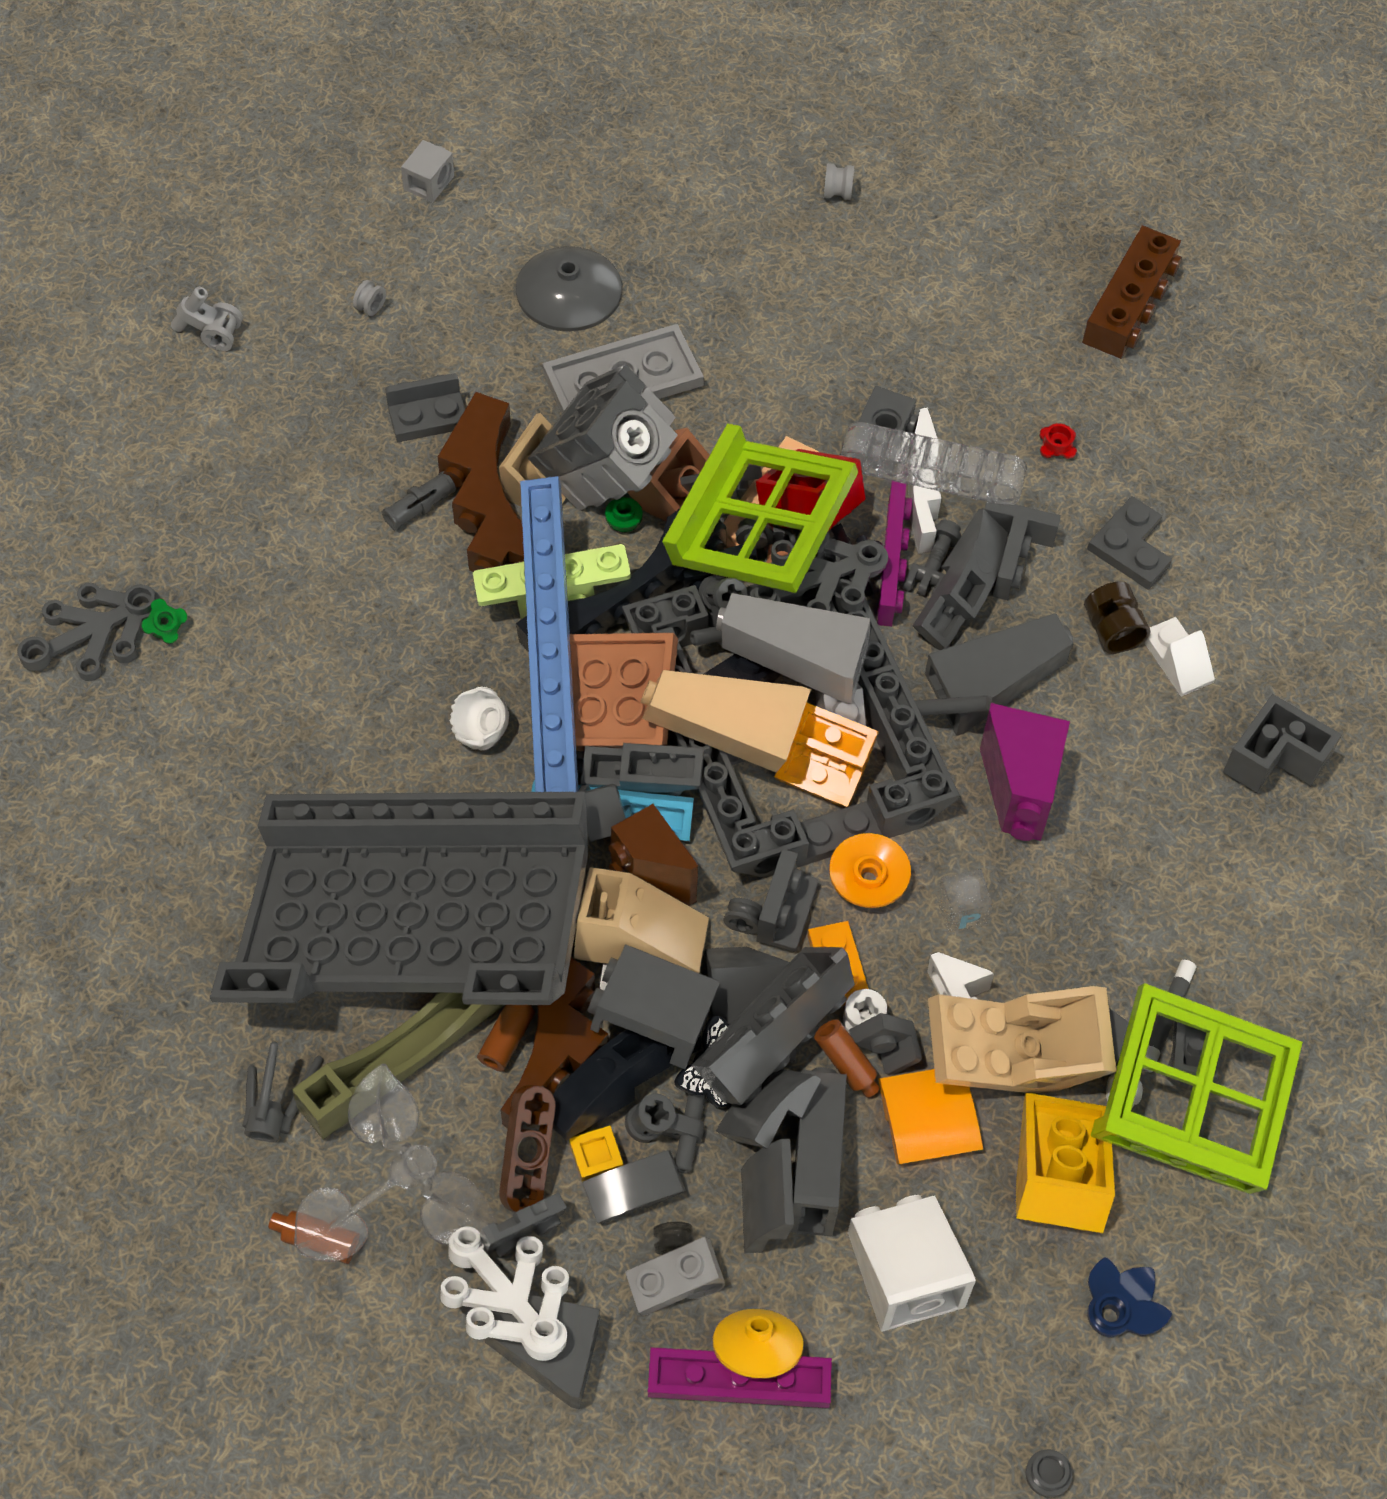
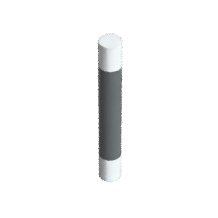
[1142,960,1196,1073]

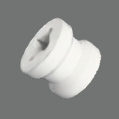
[843,989,887,1034]

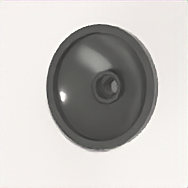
[516,246,622,332]

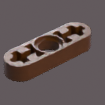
[499,1085,556,1212]

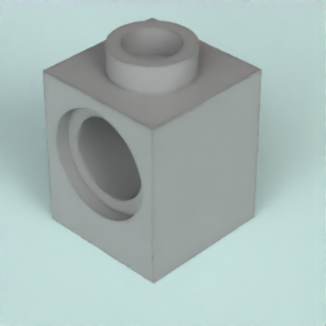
[401,140,455,203]

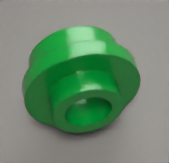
[605,497,643,532]

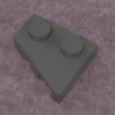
[480,1192,567,1257]

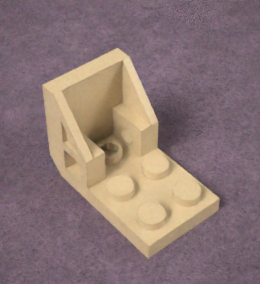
[928,986,1117,1093]

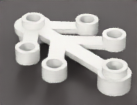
[440,1226,569,1361]

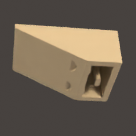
[574,867,709,973]

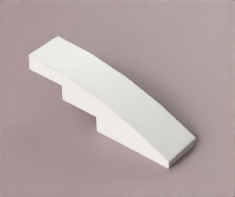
[908,408,946,554]

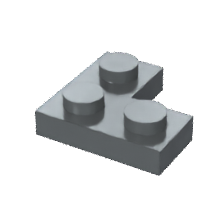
[1087,496,1172,590]

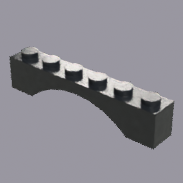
[516,509,727,652]

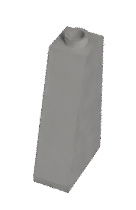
[716,593,871,704]

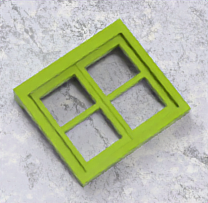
[662,423,858,593]
[1091,983,1303,1194]

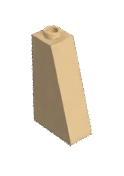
[640,670,811,773]

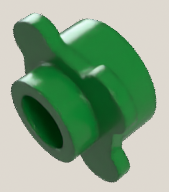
[141,599,187,644]

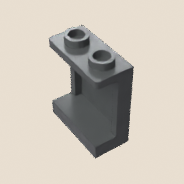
[588,944,720,1069]

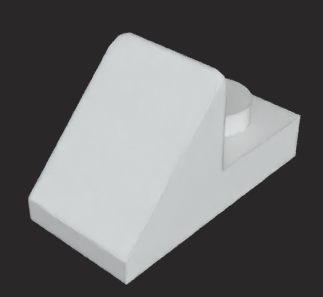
[1144,617,1215,697]
[927,952,994,999]

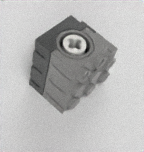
[528,364,678,510]

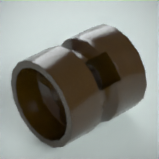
[1084,582,1151,654]

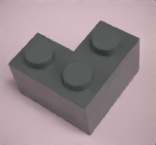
[1223,694,1342,792]

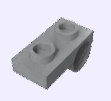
[625,1237,725,1316]

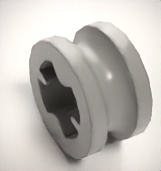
[353,280,386,316]

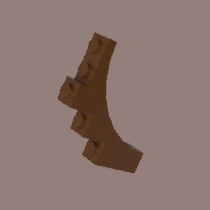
[438,392,524,572]
[501,917,609,1129]

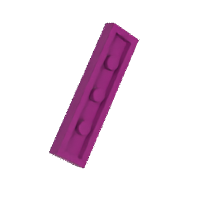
[877,481,912,627]
[648,1347,832,1408]

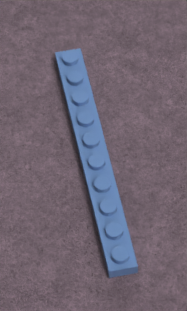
[520,476,578,792]

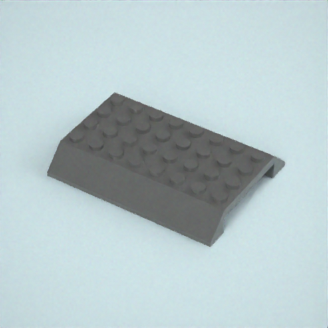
[210,791,588,1005]

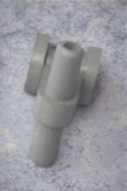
[171,286,243,351]

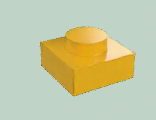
[569,1126,624,1182]

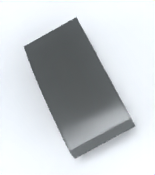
[582,1150,686,1224]

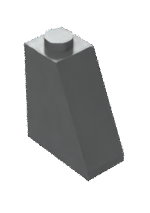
[477,1294,600,1409]

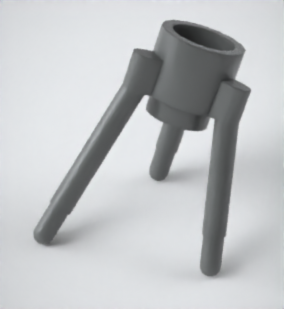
[242,1042,323,1142]

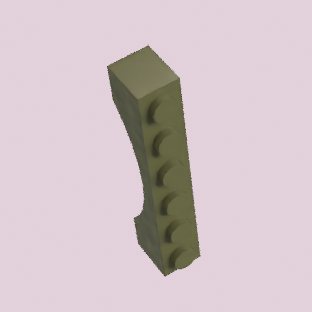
[292,992,505,1140]

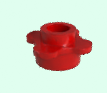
[1039,423,1077,459]

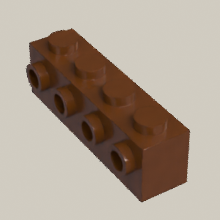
[1082,225,1182,359]

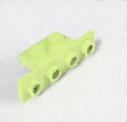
[473,544,631,619]

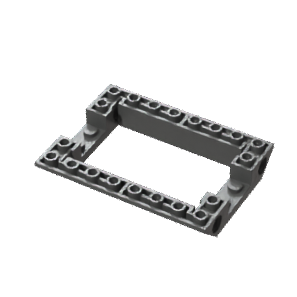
[622,552,960,878]

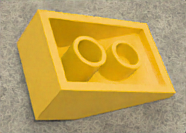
[1016,1092,1115,1233]

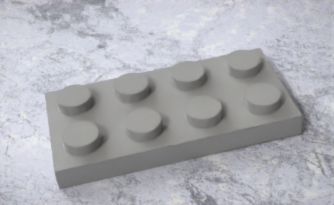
[542,324,704,413]

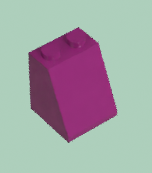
[980,703,1070,841]

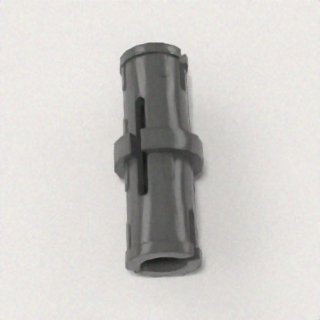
[381,471,456,531]

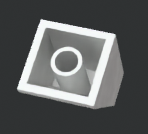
[848,1195,976,1332]

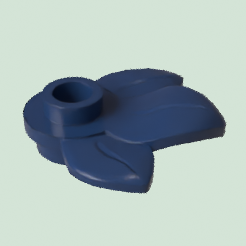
[1087,1257,1172,1337]

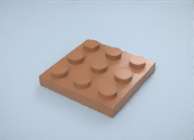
[570,633,678,751]

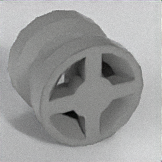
[823,163,854,200]

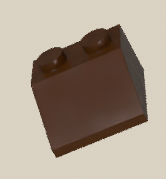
[609,804,699,906]

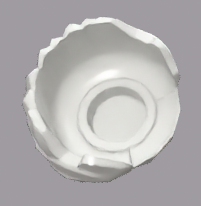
[449,687,509,751]

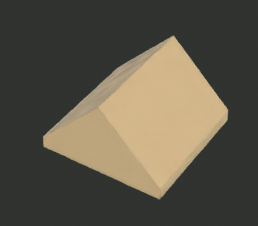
[499,413,566,507]

